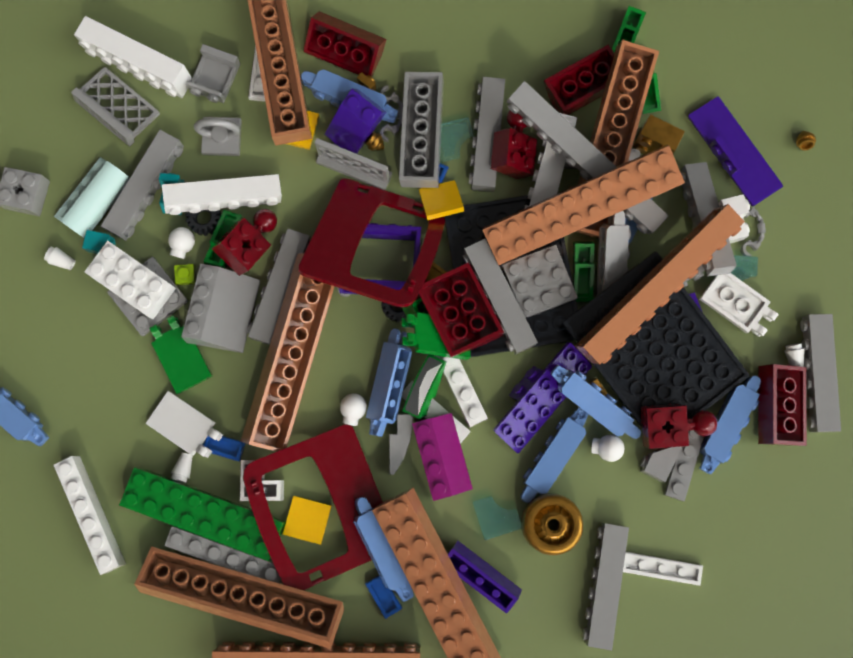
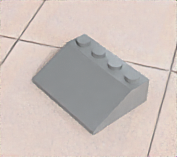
[181,264,260,353]

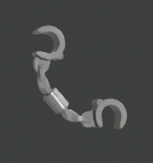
[380,85,403,142]
[741,207,766,258]

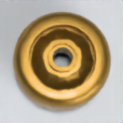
[521,494,583,555]

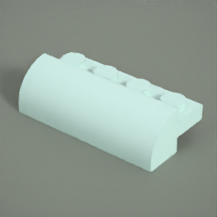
[54,157,130,238]

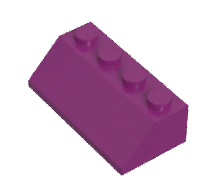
[412,413,473,501]

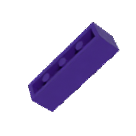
[448,541,522,614]

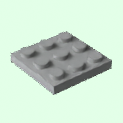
[502,245,578,318]
[107,256,188,337]

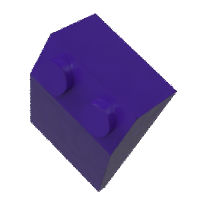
[324,88,387,154]

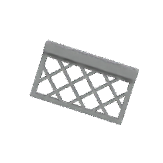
[71,67,160,147]
[314,138,393,191]

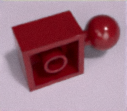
[490,110,537,179]
[212,209,277,276]
[641,404,718,449]

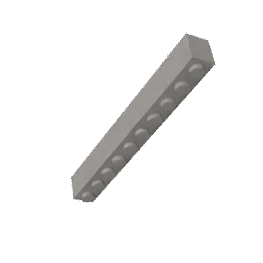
[506,81,669,234]

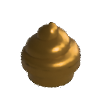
[796,131,816,151]
[365,132,385,151]

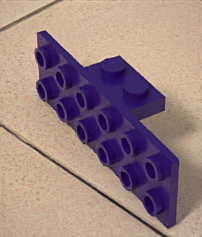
[688,97,783,206]
[493,342,592,453]

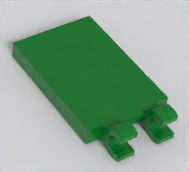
[401,312,471,360]
[149,315,213,394]

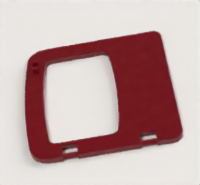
[298,178,445,307]
[243,424,383,590]

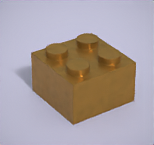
[633,114,685,154]

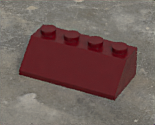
[303,11,387,77]
[544,44,614,115]
[758,364,807,446]

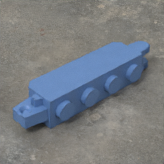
[301,69,398,123]
[366,328,412,437]
[550,364,641,439]
[699,376,761,474]
[0,387,49,446]
[520,408,589,503]
[353,497,414,602]

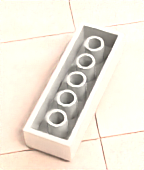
[74,16,192,98]

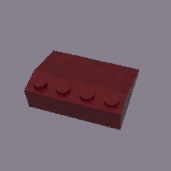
[419,262,504,358]

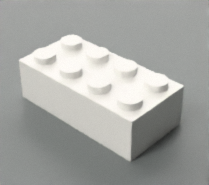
[84,241,176,319]

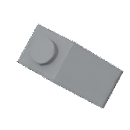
[640,446,682,482]

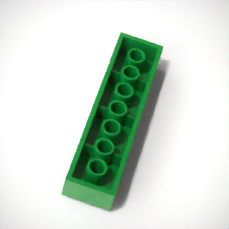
[119,467,286,561]

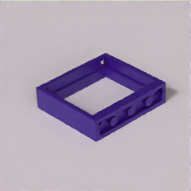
[339,223,421,294]

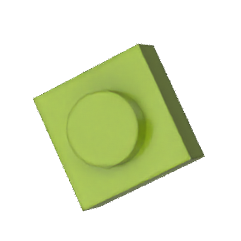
[174,264,196,286]

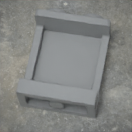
[186,44,240,103]

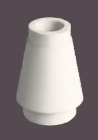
[44,246,76,270]
[784,343,805,367]
[171,452,193,483]

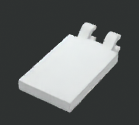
[699,273,779,337]
[146,391,223,458]

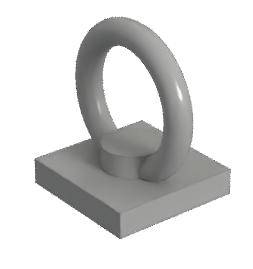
[194,117,242,156]

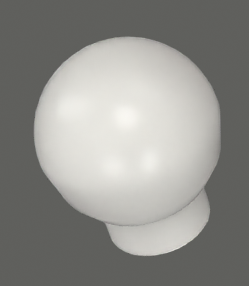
[168,227,195,259]
[340,393,367,426]
[592,434,625,462]

